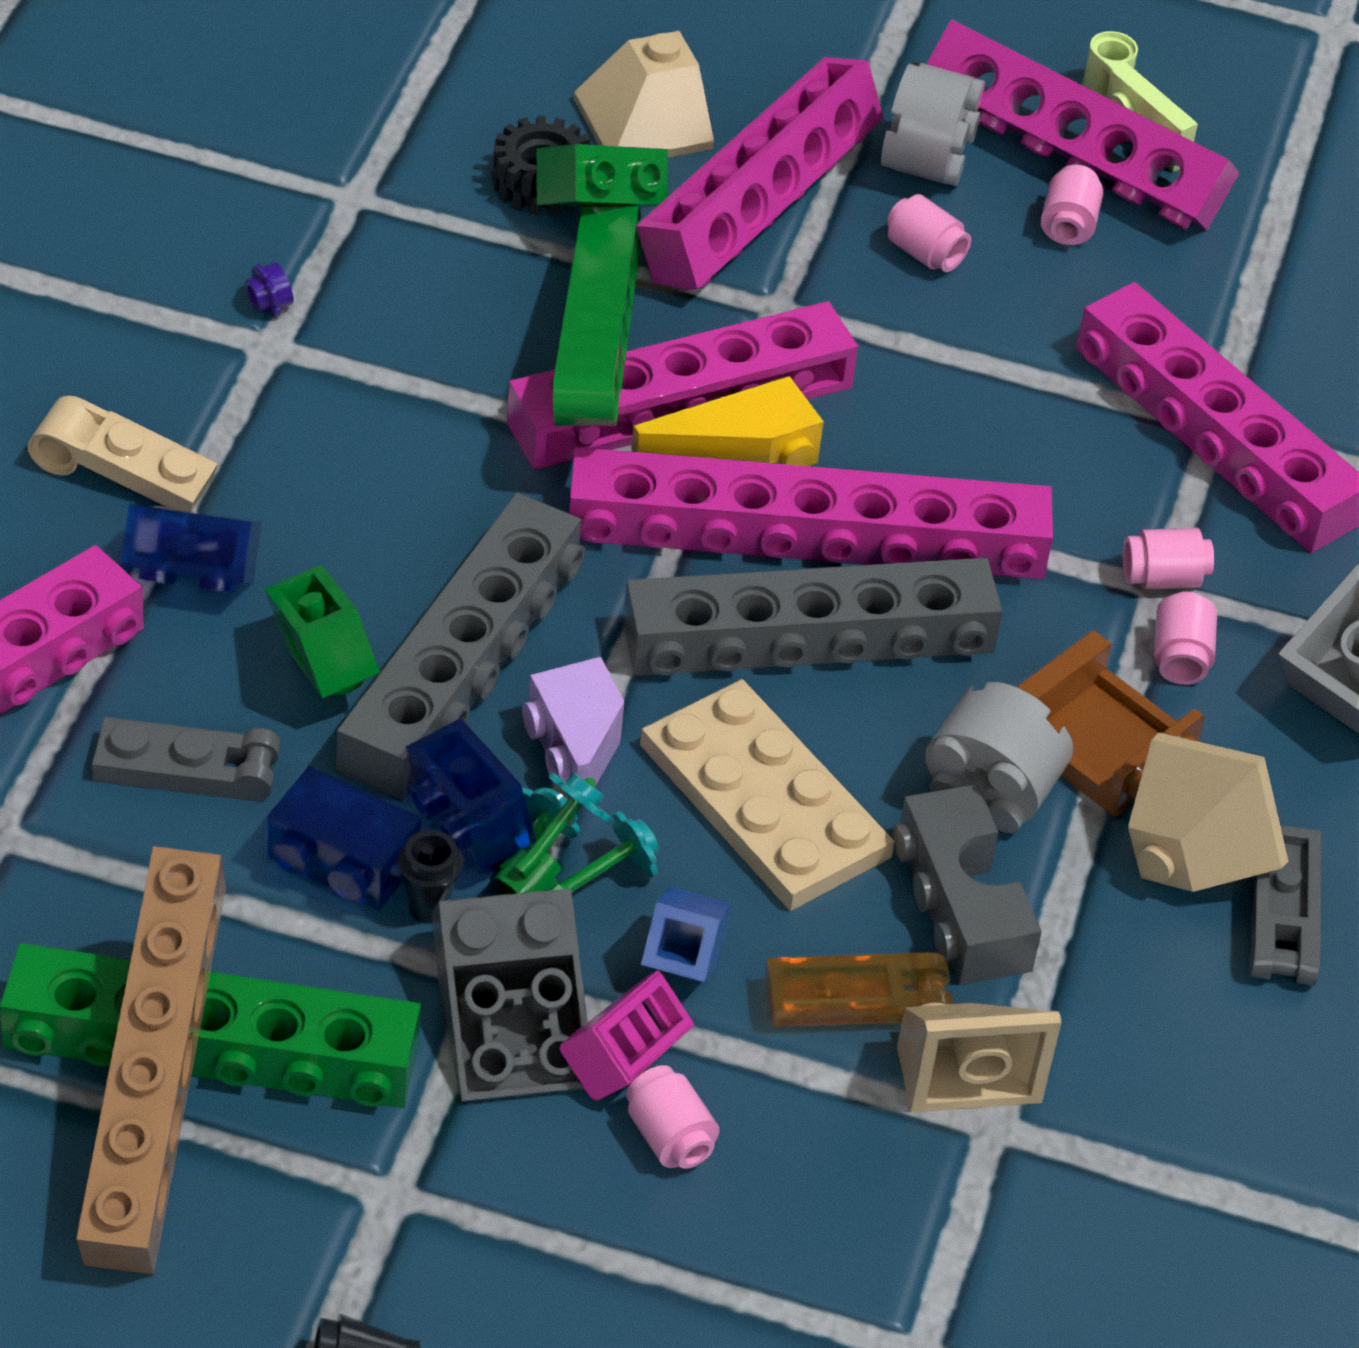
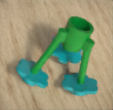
[493,772,659,895]

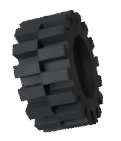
[492,116,591,216]

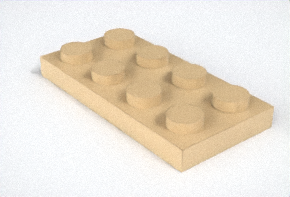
[640,679,895,911]

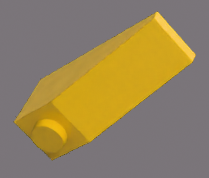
[631,376,824,466]

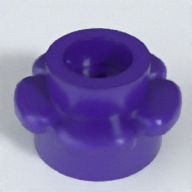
[245,262,294,318]

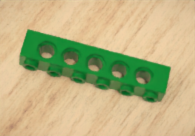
[0,943,421,1109]

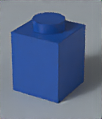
[641,886,733,982]

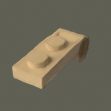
[27,396,218,517]

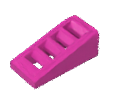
[560,970,694,1100]

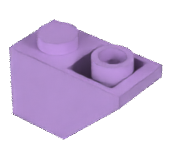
[522,657,624,797]

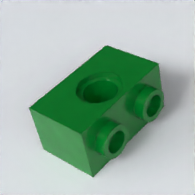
[537,144,668,208]
[264,564,380,698]

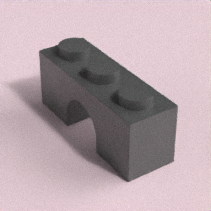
[893,784,1042,986]

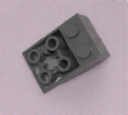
[431,888,588,1102]

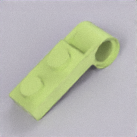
[1082,31,1198,172]

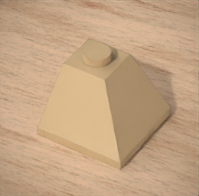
[574,31,714,158]
[1128,733,1289,892]
[897,1003,1062,1112]

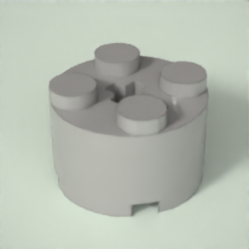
[881,61,985,187]
[925,682,1073,833]

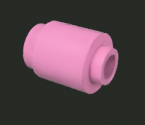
[1041,165,1103,245]
[887,194,971,272]
[1123,528,1214,589]
[1154,592,1217,685]
[626,1065,720,1169]

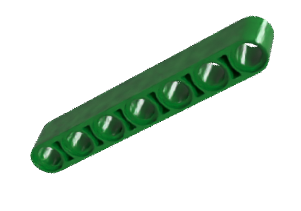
[553,205,641,426]

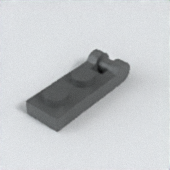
[92,717,281,801]
[1248,825,1322,986]

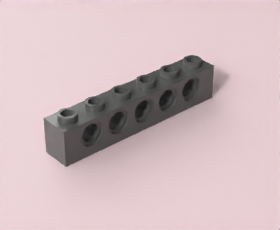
[336,492,585,801]
[623,558,1003,676]

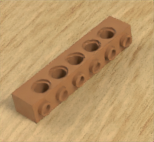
[76,846,226,1275]

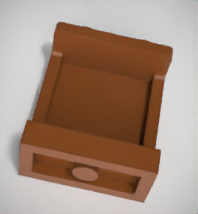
[1017,630,1205,817]

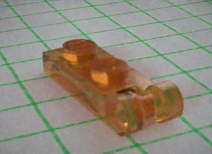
[765,952,955,1027]

